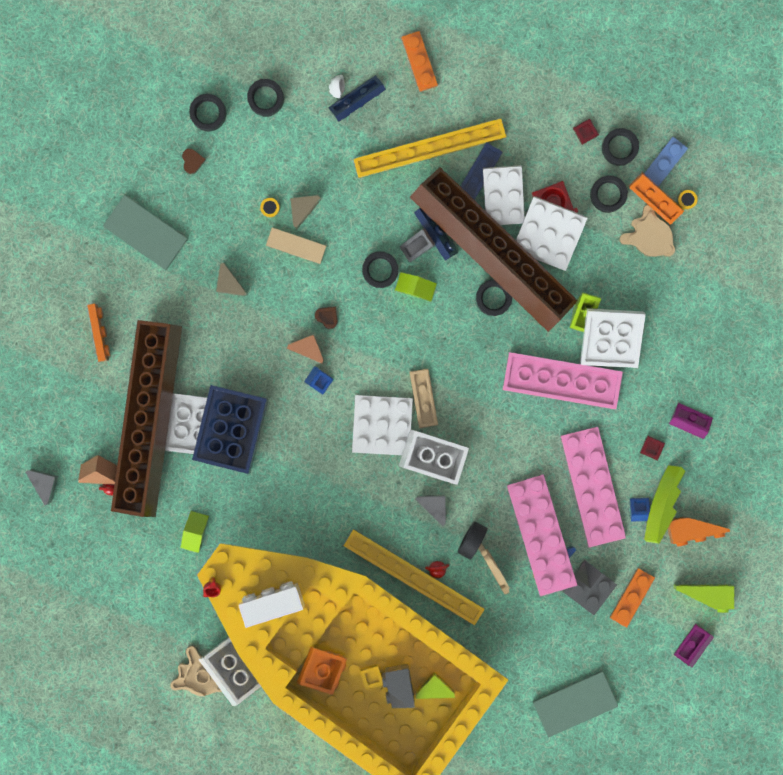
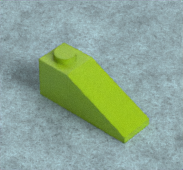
[674,584,734,613]

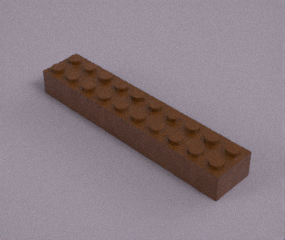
[410,167,578,332]
[111,320,182,517]

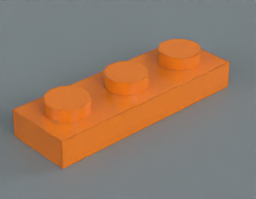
[401,31,438,92]
[629,172,684,225]
[87,304,111,362]
[609,568,655,628]

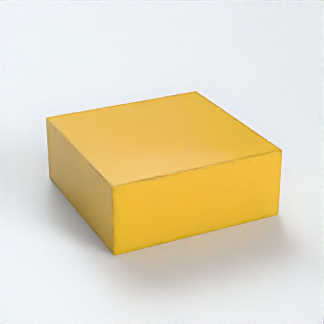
[360,665,383,690]

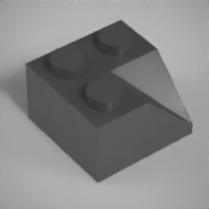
[562,560,617,615]
[382,664,415,708]

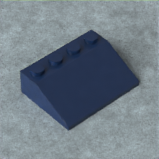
[192,385,269,474]

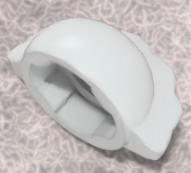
[329,75,345,98]

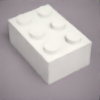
[399,430,469,485]
[239,581,305,628]
[199,637,261,706]

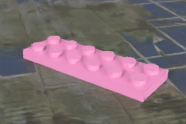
[502,352,623,409]
[560,427,626,547]
[507,474,578,597]

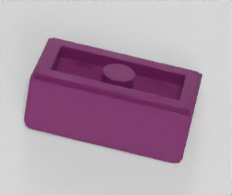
[669,403,713,439]
[674,624,714,668]

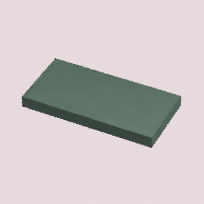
[103,195,188,270]
[532,671,618,738]

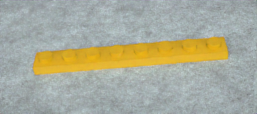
[353,118,506,178]
[343,529,485,625]

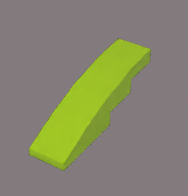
[644,465,685,544]

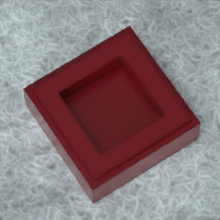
[573,119,599,145]
[640,436,665,461]

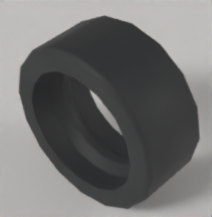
[247,79,284,117]
[189,93,227,132]
[602,128,639,166]
[590,175,628,213]
[362,251,398,288]
[476,279,512,316]
[457,521,488,560]

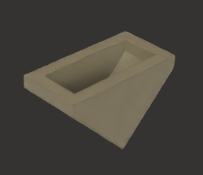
[290,195,321,229]
[216,263,247,297]

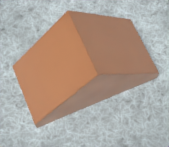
[287,335,324,364]
[78,455,117,484]

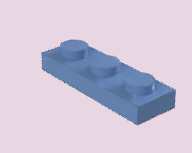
[644,137,688,186]

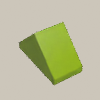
[395,272,437,302]
[570,292,601,332]
[180,511,209,553]
[416,672,455,699]

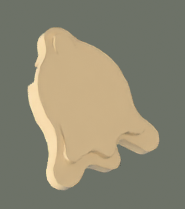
[619,205,675,257]
[478,543,510,594]
[170,645,222,696]

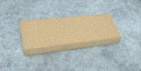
[266,227,327,264]
[409,369,438,428]

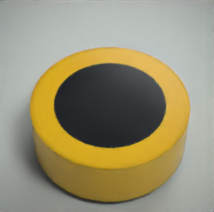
[677,190,698,210]
[260,198,280,218]

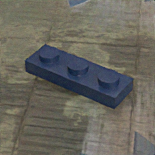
[328,75,386,122]
[460,142,503,200]
[414,208,458,261]

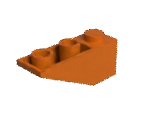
[668,516,730,547]

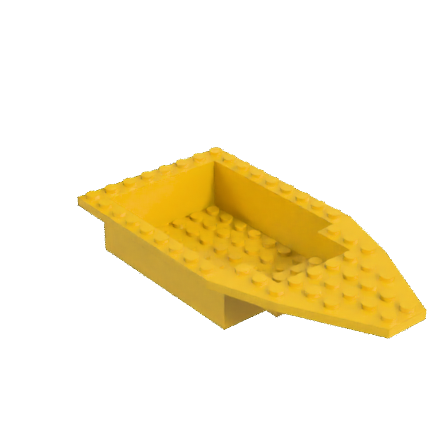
[197,543,508,775]

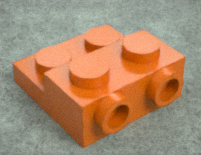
[297,646,347,695]

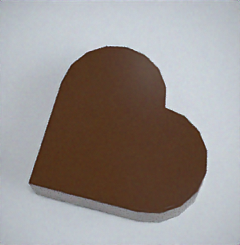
[182,149,206,174]
[315,306,338,329]

